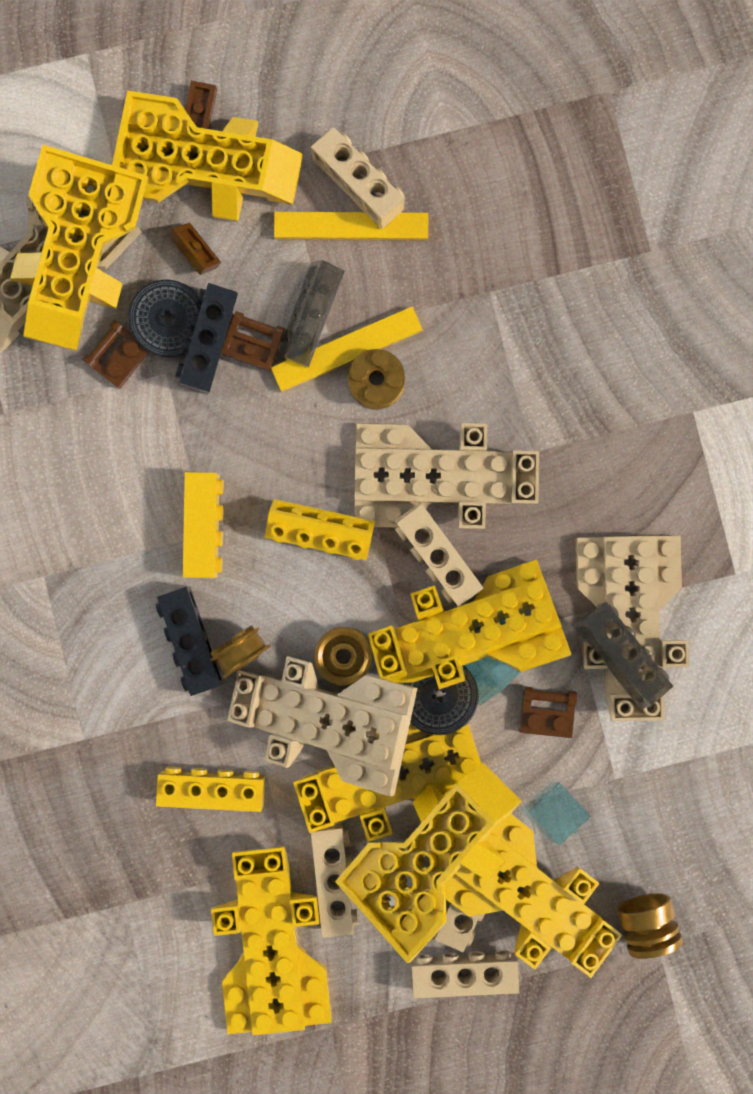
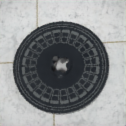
[128,279,205,358]
[404,665,479,736]

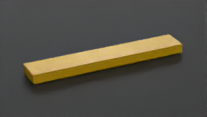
[274,212,428,241]
[271,306,423,392]

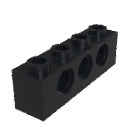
[175,283,238,395]
[155,586,224,696]

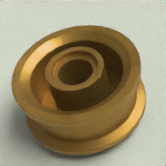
[348,349,405,410]
[210,625,271,679]
[314,627,372,685]

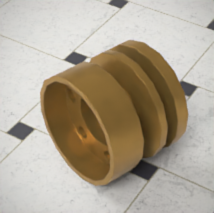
[616,893,683,959]

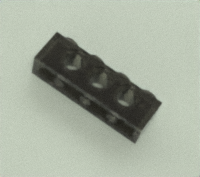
[574,602,674,709]

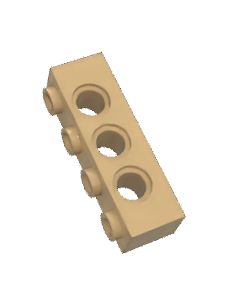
[311,127,405,230]
[395,502,484,607]
[311,823,359,938]
[434,871,503,952]
[411,950,519,999]

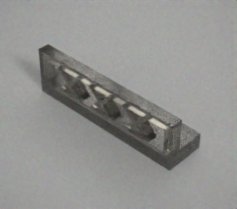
[275,260,345,367]

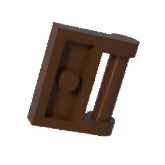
[221,311,285,372]
[82,320,149,389]
[519,686,577,738]

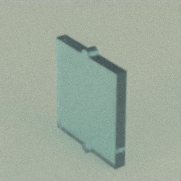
[528,783,591,845]

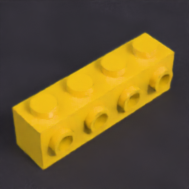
[183,472,224,578]
[265,499,375,561]
[156,767,265,812]

